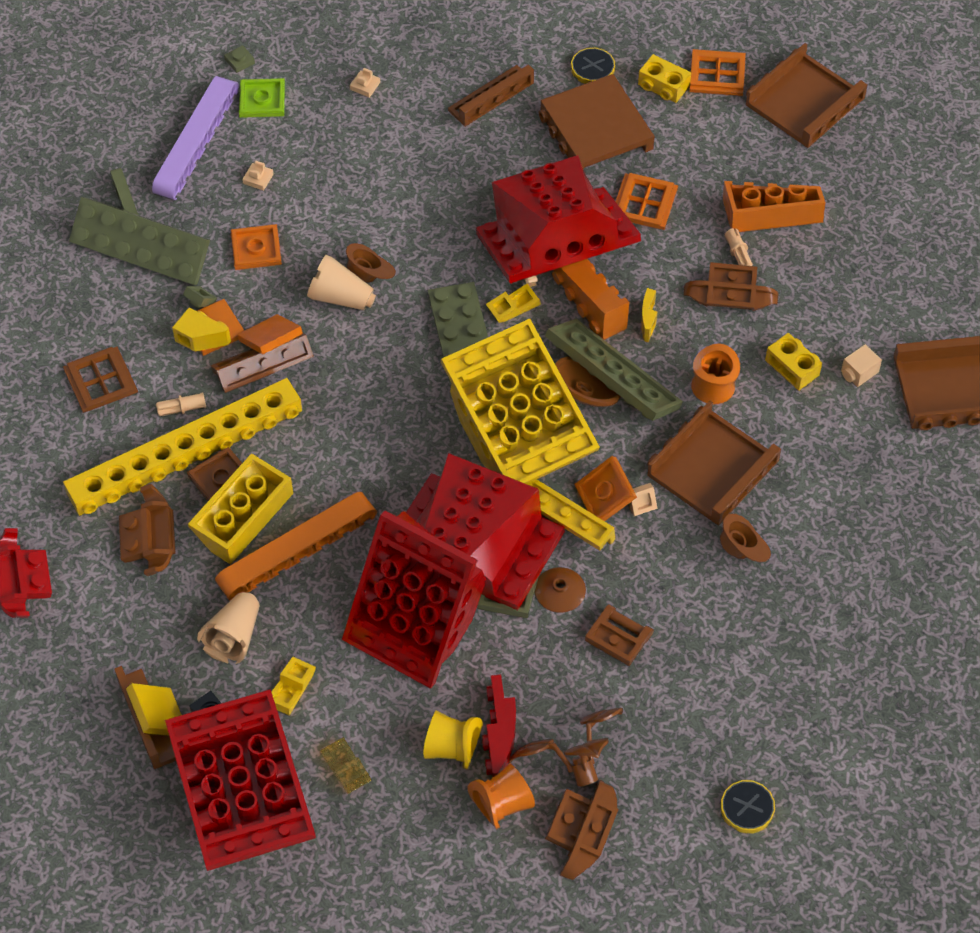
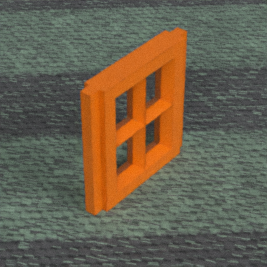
[690,49,746,96]
[615,173,678,230]

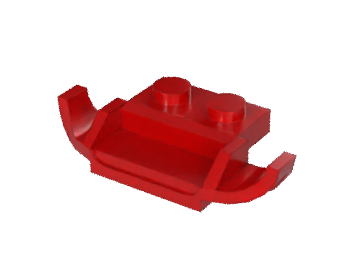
[0,528,52,618]

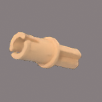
[724,228,753,266]
[156,392,206,416]

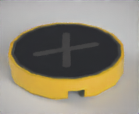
[571,48,615,84]
[721,780,775,833]

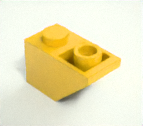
[172,308,231,352]

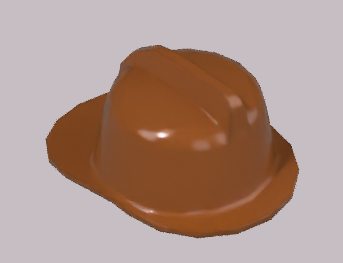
[346,243,396,283]
[720,514,771,562]

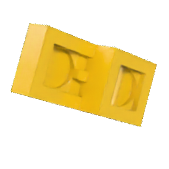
[486,283,541,323]
[641,288,658,343]
[272,657,316,715]

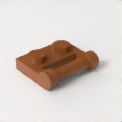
[585,604,654,666]

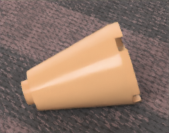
[307,255,376,310]
[197,592,260,664]

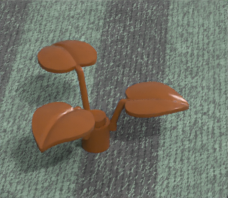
[509,708,623,786]

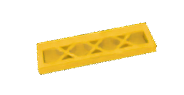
[527,480,615,551]

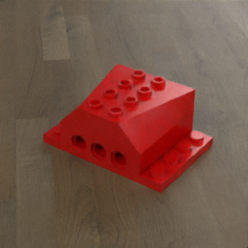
[476,155,641,284]
[406,453,565,611]
[342,510,487,689]
[165,689,316,871]

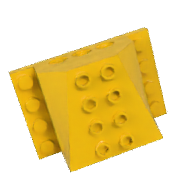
[441,319,600,484]

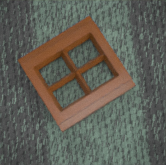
[63,347,138,413]

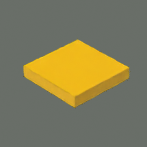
[126,683,182,736]

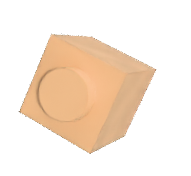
[841,344,882,387]

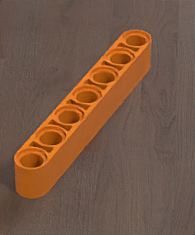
[215,492,377,601]

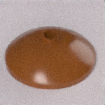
[555,357,621,407]

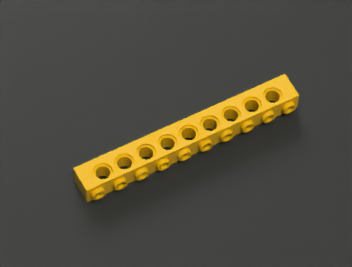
[63,378,302,516]

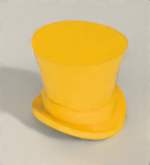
[423,710,483,770]

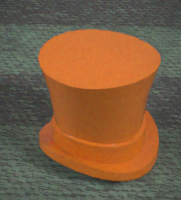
[691,344,740,404]
[468,763,535,830]

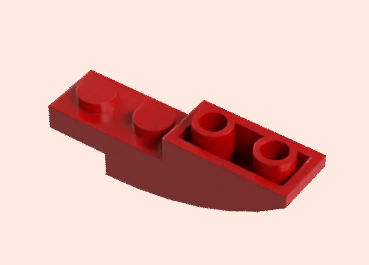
[482,674,516,778]

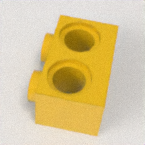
[638,54,691,103]
[765,333,822,391]

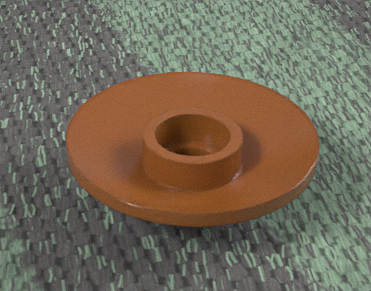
[535,567,586,613]

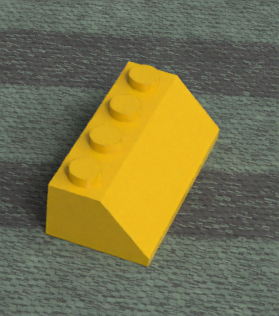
[188,453,293,565]

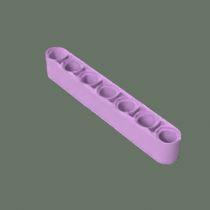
[152,76,239,200]

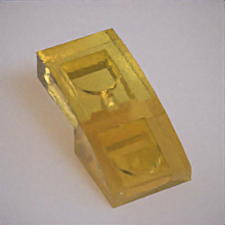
[320,737,372,795]

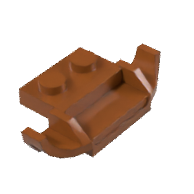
[684,262,779,311]
[119,484,176,576]
[545,779,619,880]

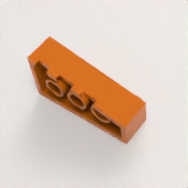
[723,181,826,232]
[552,259,629,340]

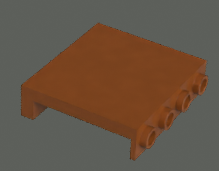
[746,43,868,148]
[538,74,655,169]
[893,336,980,430]
[647,400,781,526]

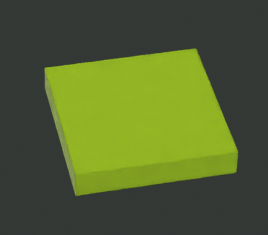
[239,78,285,118]

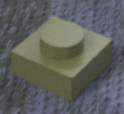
[224,45,255,73]
[183,286,217,308]

